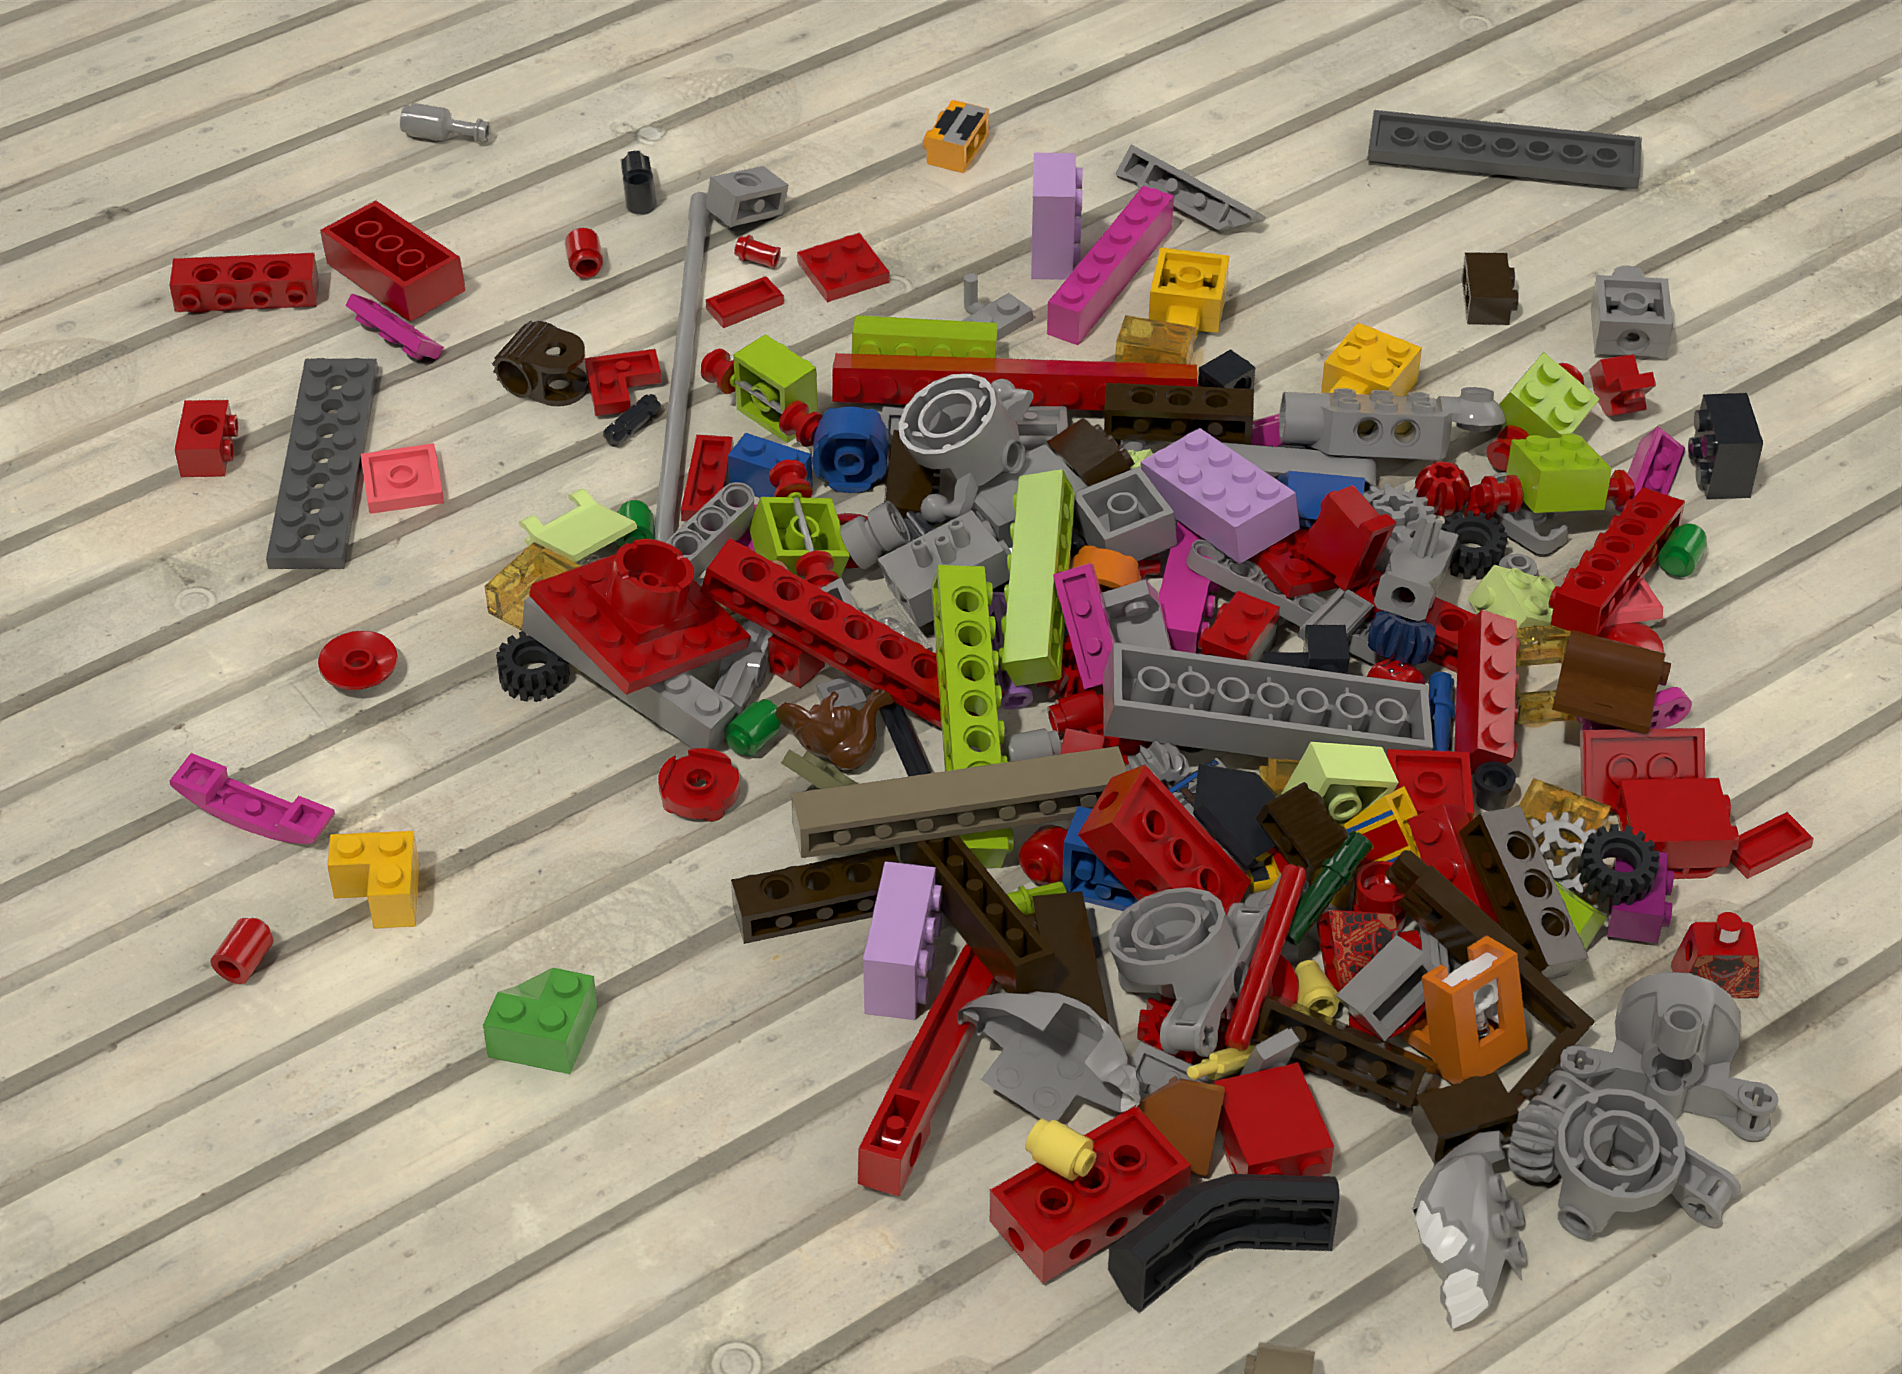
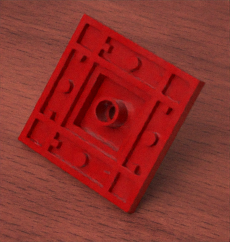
[529,539,751,695]

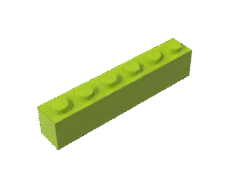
[998,469,1075,686]

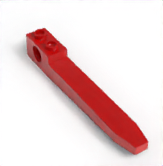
[858,944,998,1197]

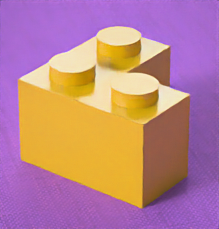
[327,831,420,929]

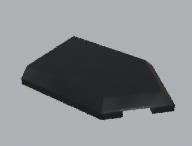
[1193,764,1279,870]

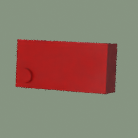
[320,200,466,322]

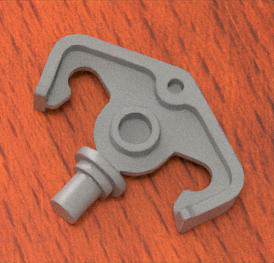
[1493,473,1569,554]

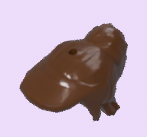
[775,689,894,771]

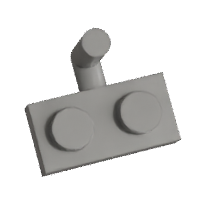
[961,273,1033,341]

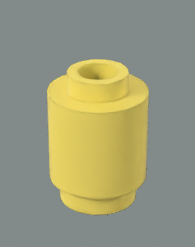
[1025,1119,1096,1181]

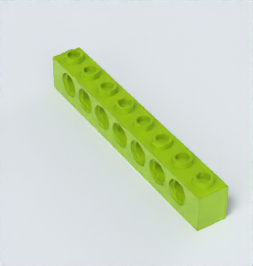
[931,565,1014,868]

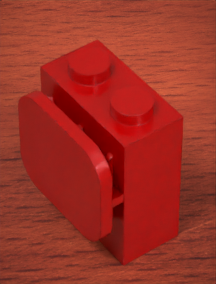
[1615,778,1739,879]
[1214,1063,1334,1176]

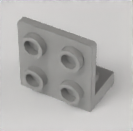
[1101,579,1172,686]

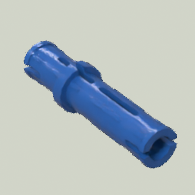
[1429,672,1456,751]

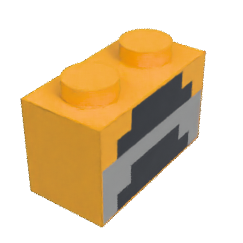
[923,100,989,173]

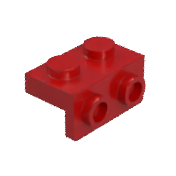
[1198,591,1280,661]

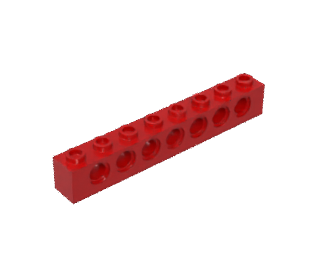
[700,538,1005,728]

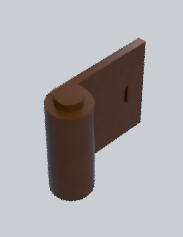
[1552,629,1671,734]

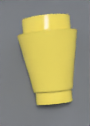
[1295,960,1340,1018]

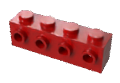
[1454,610,1519,775]

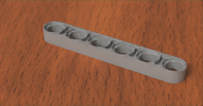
[1186,539,1388,664]

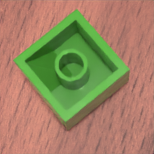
[483,968,598,1074]

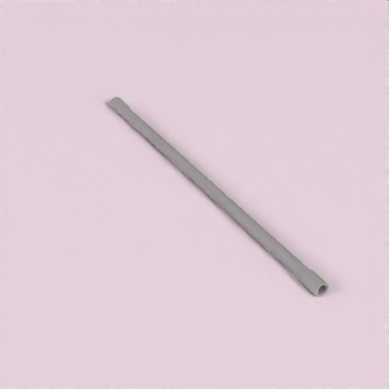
[654,192,710,542]

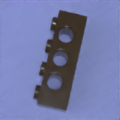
[1104,383,1254,445]
[1459,806,1589,979]
[731,846,899,944]

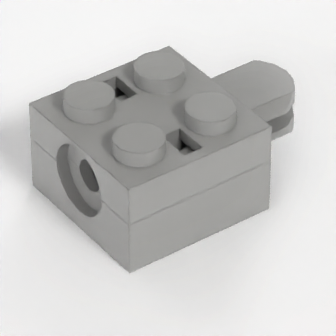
[1591,265,1673,357]

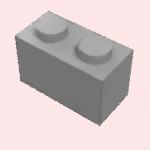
[1336,935,1436,1041]

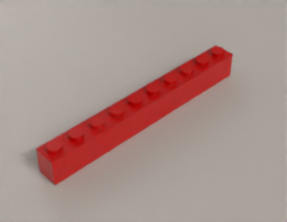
[832,353,1198,411]

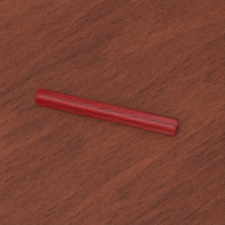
[1225,864,1306,1052]

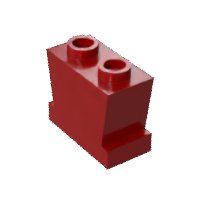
[1301,485,1397,591]

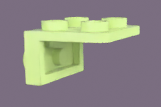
[1468,565,1570,643]

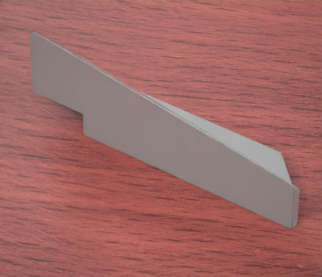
[1115,144,1266,233]

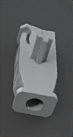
[1374,514,1459,622]

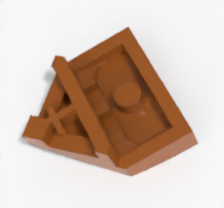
[1138,1076,1225,1176]

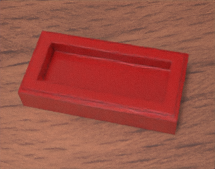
[705,276,784,328]
[1730,812,1814,879]

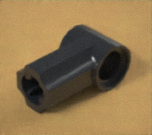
[621,150,657,214]

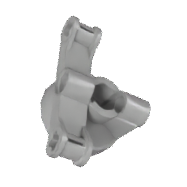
[1108,887,1271,1057]
[1560,972,1778,1141]
[1528,1070,1741,1240]

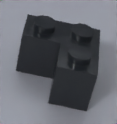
[1262,625,1349,674]

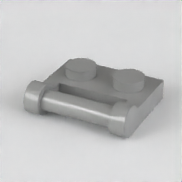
[1016,406,1068,450]

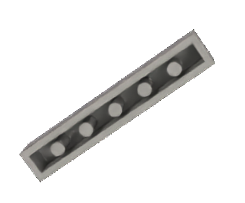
[522,596,735,750]

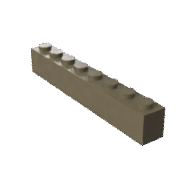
[791,746,1127,858]

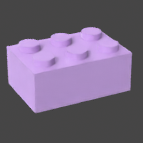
[1031,153,1083,280]
[863,862,943,1020]

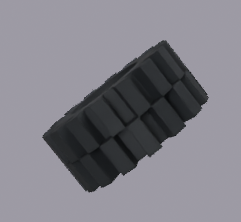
[1441,511,1508,580]
[496,631,570,702]
[1578,824,1660,906]

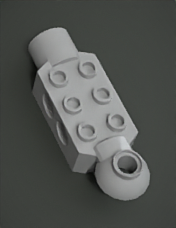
[1279,387,1505,460]

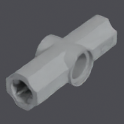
[714,619,773,720]

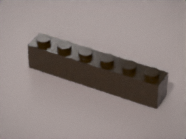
[899,835,1055,994]

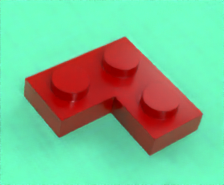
[584,349,662,416]

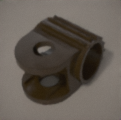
[492,320,588,407]

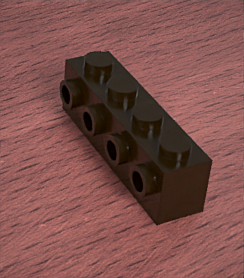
[1252,995,1438,1111]

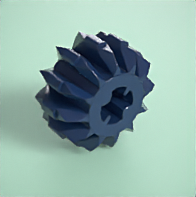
[1368,610,1436,665]

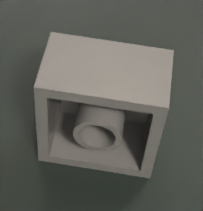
[1073,466,1177,561]

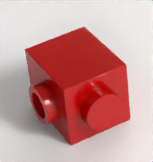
[768,634,825,689]

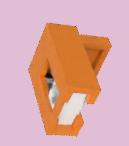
[1402,935,1528,1085]

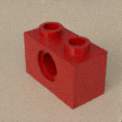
[174,400,239,477]

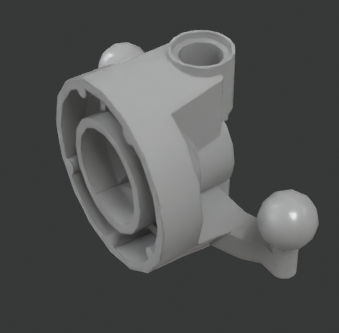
[898,373,1033,524]

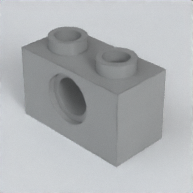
[705,166,789,227]

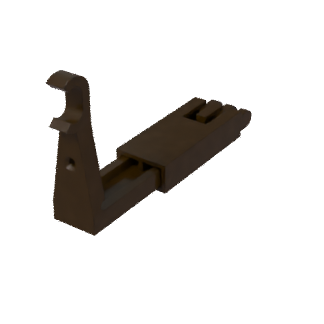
[1386,850,1595,1101]

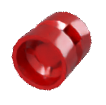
[1352,861,1406,931]

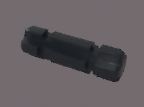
[603,394,661,446]

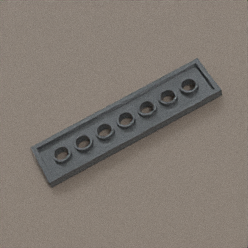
[1367,110,1642,189]
[266,358,378,569]

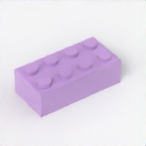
[1140,428,1300,564]

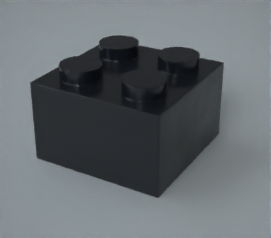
[1688,393,1763,500]

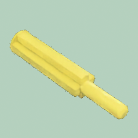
[1187,1041,1259,1080]

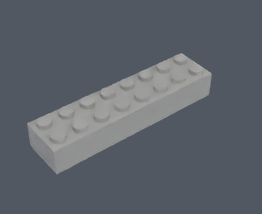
[1103,642,1433,761]

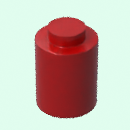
[210,918,274,984]

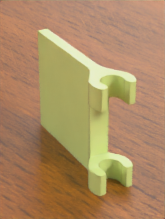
[518,488,637,562]

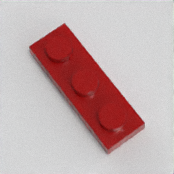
[681,434,734,521]

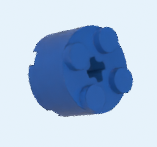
[812,407,889,493]

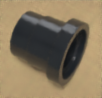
[1474,761,1516,811]

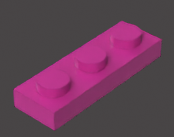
[345,293,444,360]
[1053,563,1115,690]

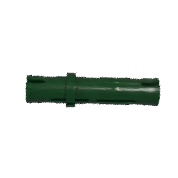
[1285,830,1374,947]

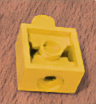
[1148,247,1230,346]
[1321,322,1422,396]

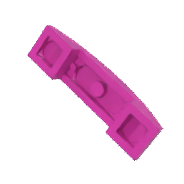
[169,753,335,844]

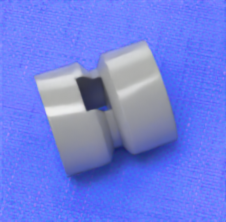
[840,501,912,569]

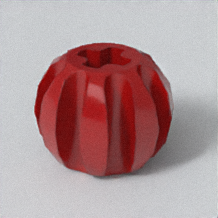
[1414,461,1470,517]

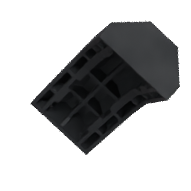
[1108,1174,1340,1314]

